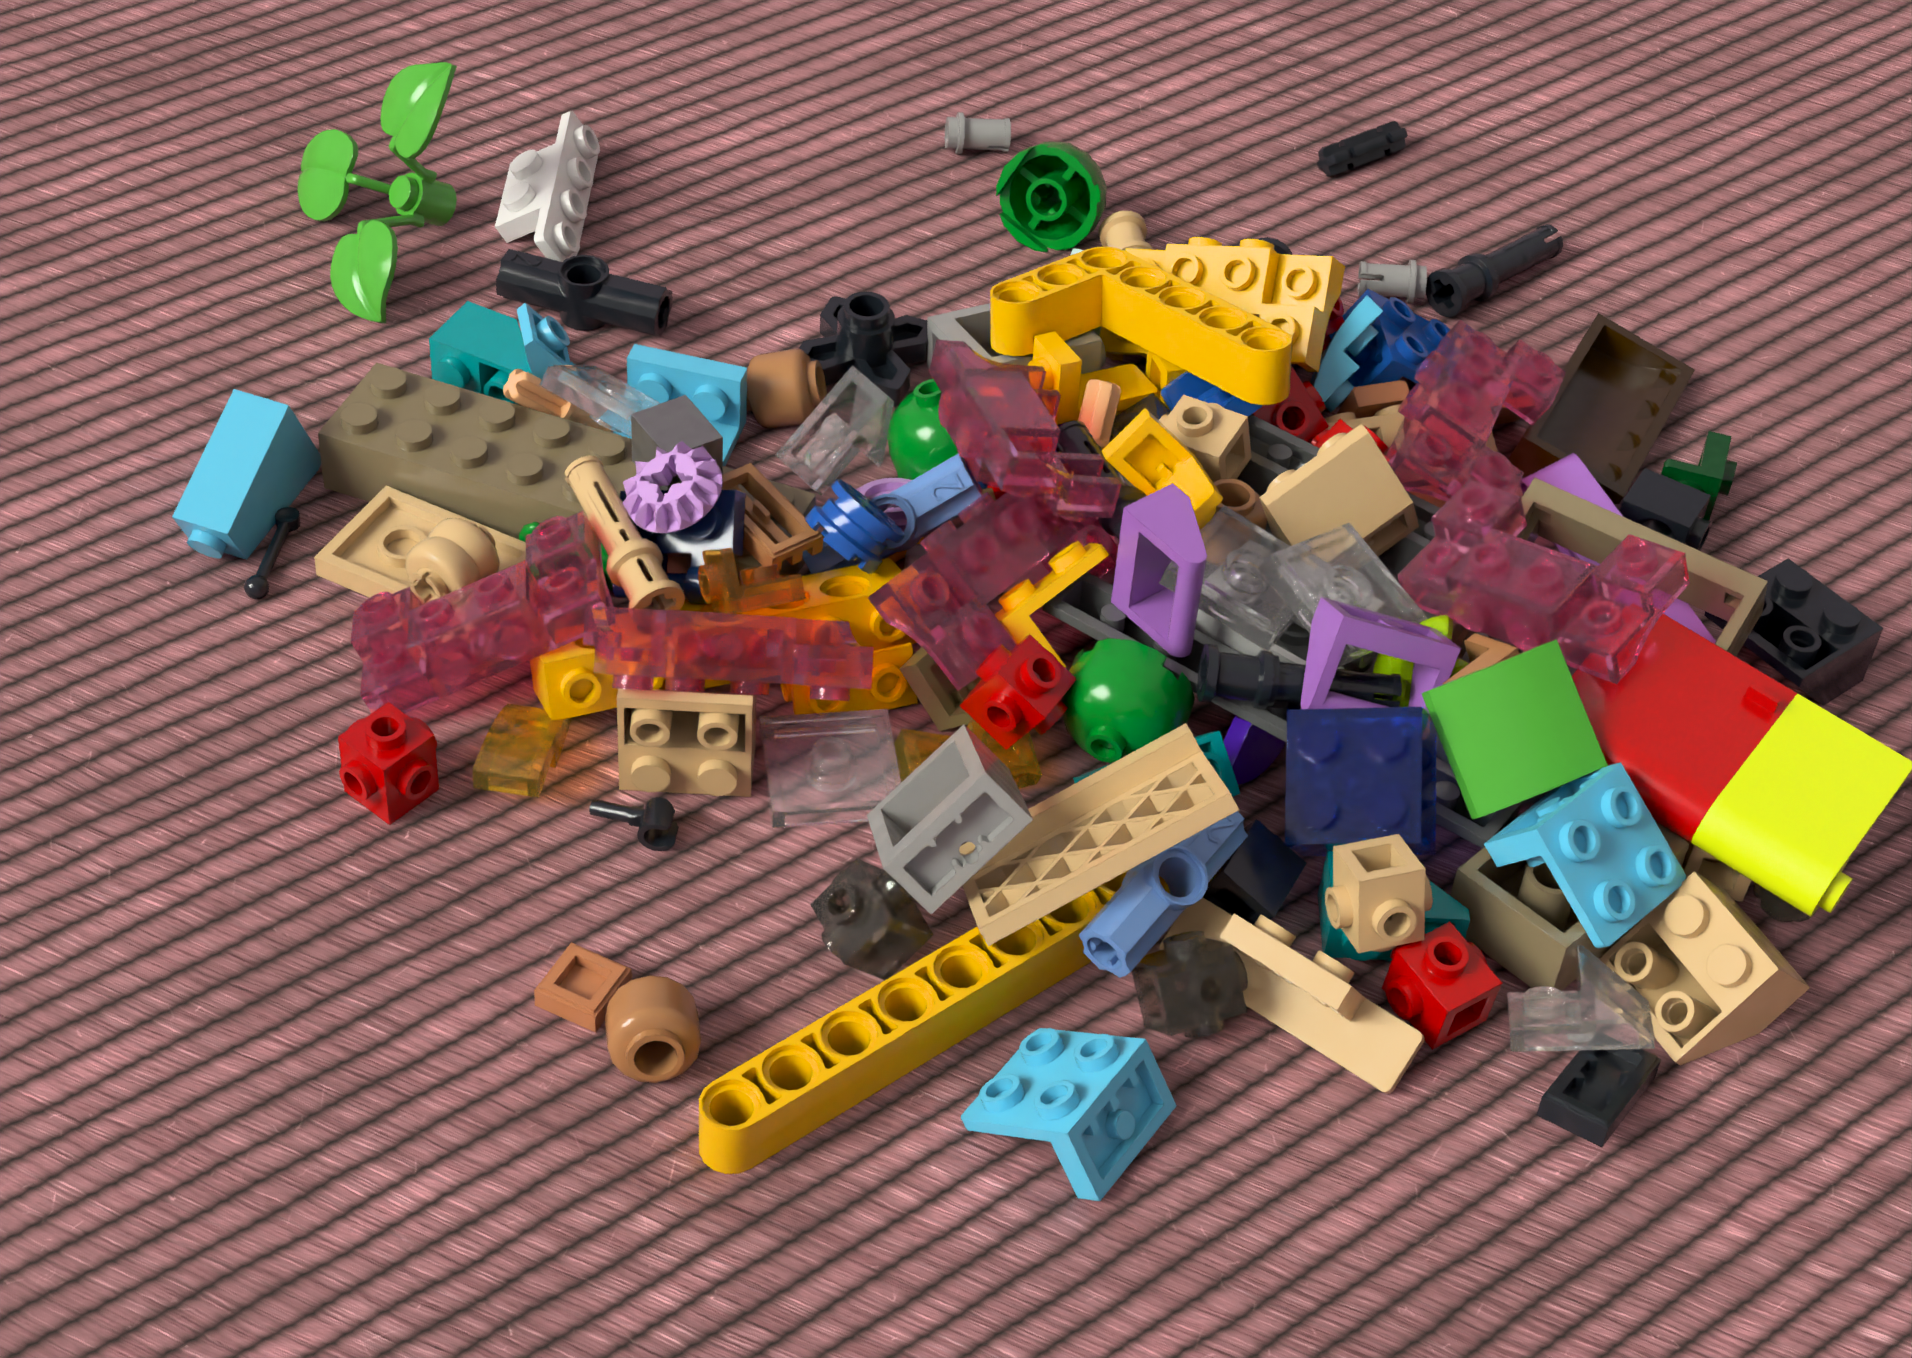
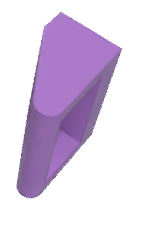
[1111,483,1207,657]
[1301,597,1461,742]

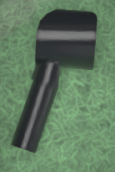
[589,797,679,851]

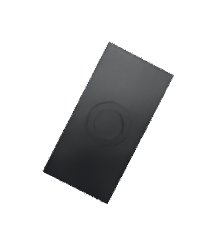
[1536,1029,1661,1147]

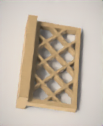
[959,723,1239,946]

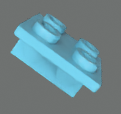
[613,344,747,466]
[1484,762,1686,949]
[961,1028,1177,1201]

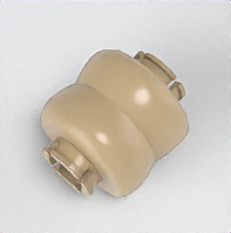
[405,518,500,611]

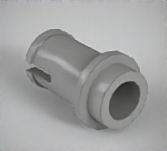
[945,112,1011,154]
[1357,260,1427,303]

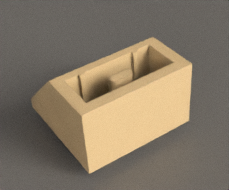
[1259,423,1419,584]
[617,688,757,797]
[1595,871,1810,1065]

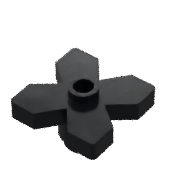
[799,292,928,407]

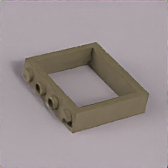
[1447,477,1768,663]

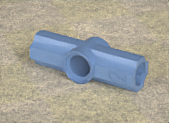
[803,454,987,574]
[1079,811,1248,978]

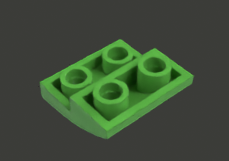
[1421,639,1608,820]

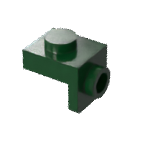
[1661,431,1737,520]

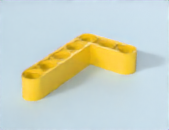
[990,246,1292,405]

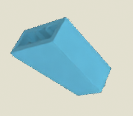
[172,389,321,560]

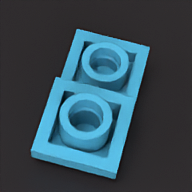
[1310,295,1383,412]
[517,303,590,404]

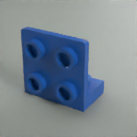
[1329,288,1475,403]

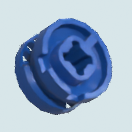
[805,479,905,574]

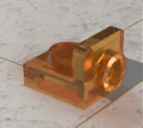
[698,547,806,614]

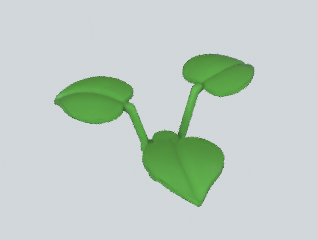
[298,62,457,323]

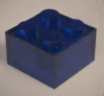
[1285,707,1437,856]

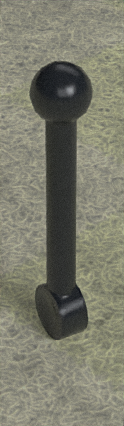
[244,507,301,599]

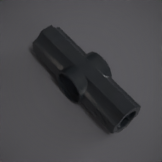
[496,249,673,337]

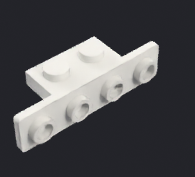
[495,111,600,262]

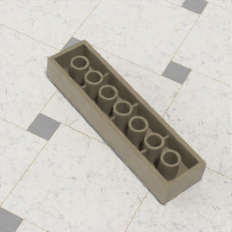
[318,362,816,600]

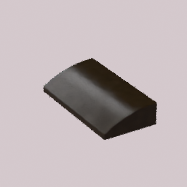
[1504,313,1695,504]

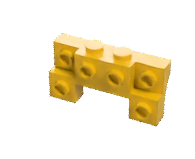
[1100,237,1345,372]

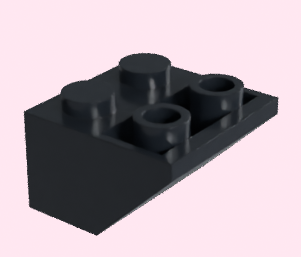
[1704,558,1883,706]

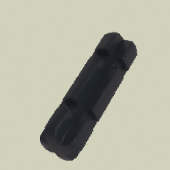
[1316,121,1408,177]

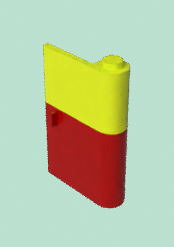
[1572,598,1912,917]

